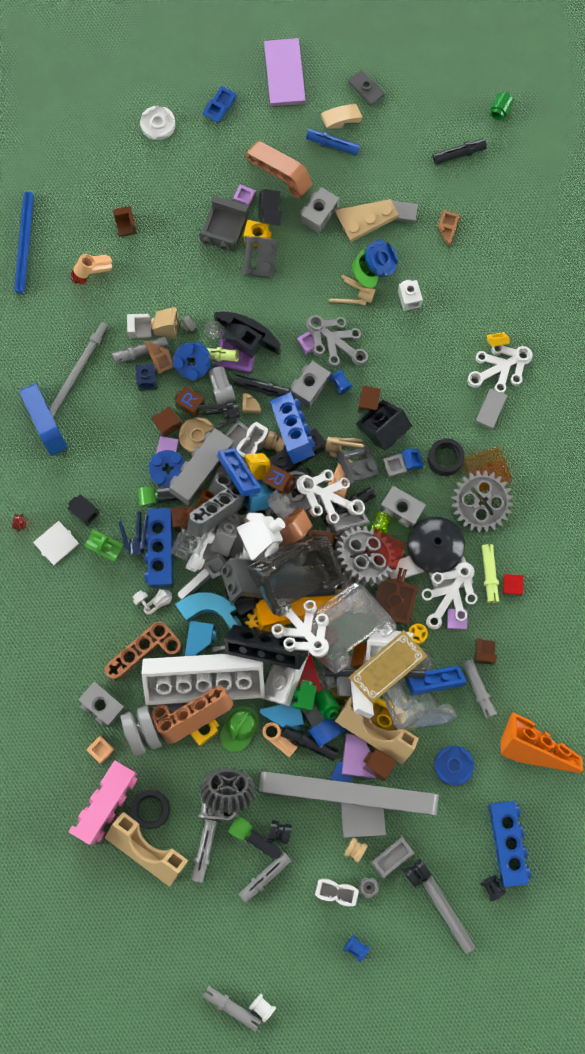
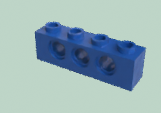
[270,392,315,464]
[145,508,173,588]
[488,801,531,887]

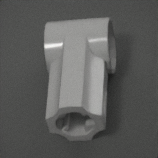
[209,367,236,404]

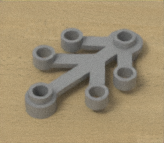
[306,315,368,367]

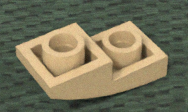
[321,104,363,129]

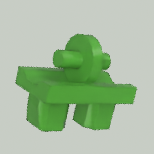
[84,529,124,563]

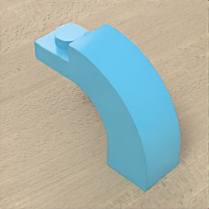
[175,592,242,629]

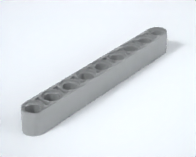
[258,771,439,815]

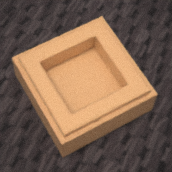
[87,735,115,764]

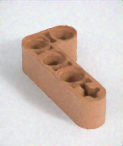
[245,141,312,199]
[235,508,312,547]
[105,622,182,681]
[151,686,233,744]

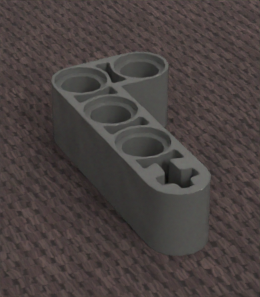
[187,473,245,537]

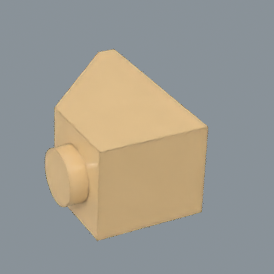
[151,307,180,339]

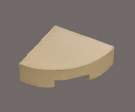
[242,393,261,414]

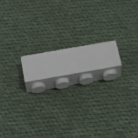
[169,428,233,505]

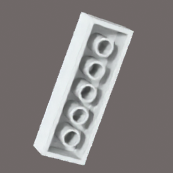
[142,654,265,705]

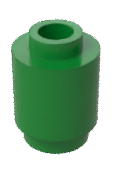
[490,92,514,120]
[315,690,341,720]

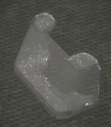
[302,583,397,674]
[383,649,457,730]

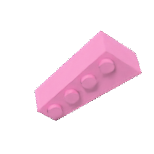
[69,761,138,845]

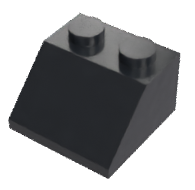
[356,400,412,450]

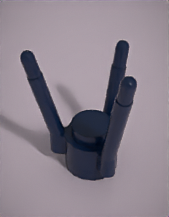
[118,511,149,554]

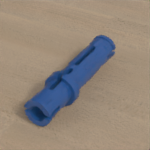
[306,128,360,156]

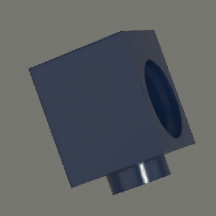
[135,364,158,391]

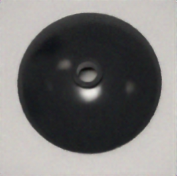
[407,517,465,573]

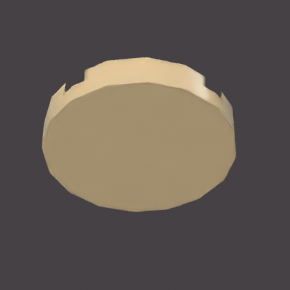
[179,417,214,454]

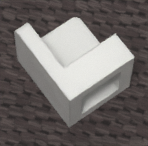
[127,314,152,339]

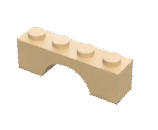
[335,695,419,765]
[105,812,188,887]

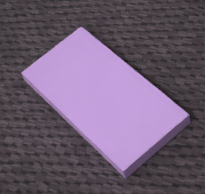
[264,38,305,107]

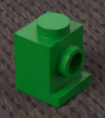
[292,680,317,712]

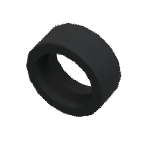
[428,438,465,476]
[131,790,170,829]

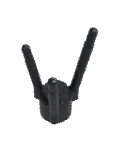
[196,403,240,434]

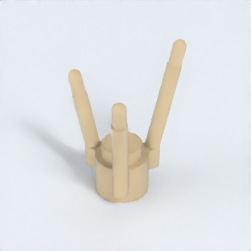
[329,275,376,306]
[325,437,364,463]

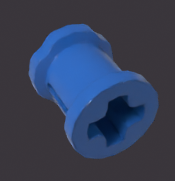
[329,370,353,395]
[343,935,370,963]

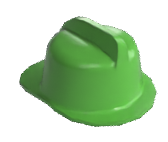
[352,249,379,288]
[220,706,259,752]

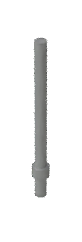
[49,322,108,416]

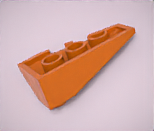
[501,712,583,774]

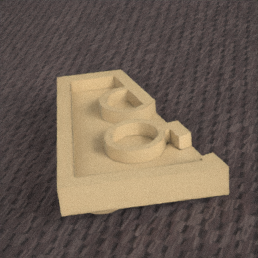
[334,199,399,242]

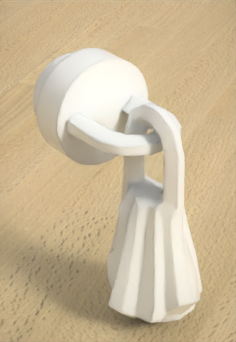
[132,589,172,614]

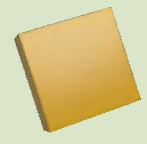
[487,332,510,347]

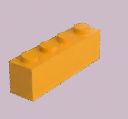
[255,596,339,631]

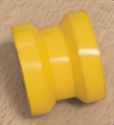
[408,624,428,645]

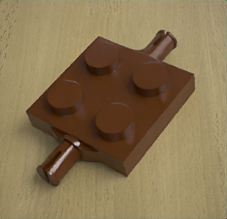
[371,568,419,630]

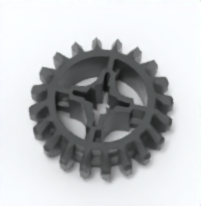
[200,767,255,815]

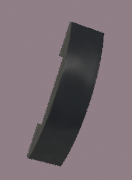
[214,311,281,355]

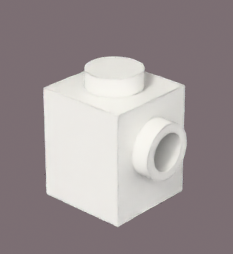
[398,280,423,311]

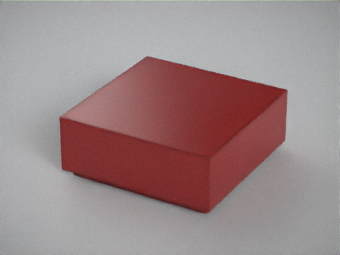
[503,574,524,595]

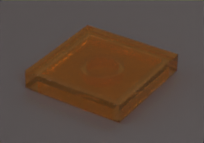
[464,446,512,492]

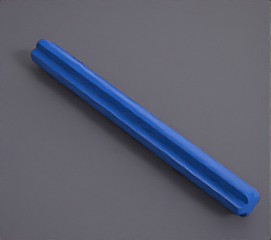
[14,192,34,294]

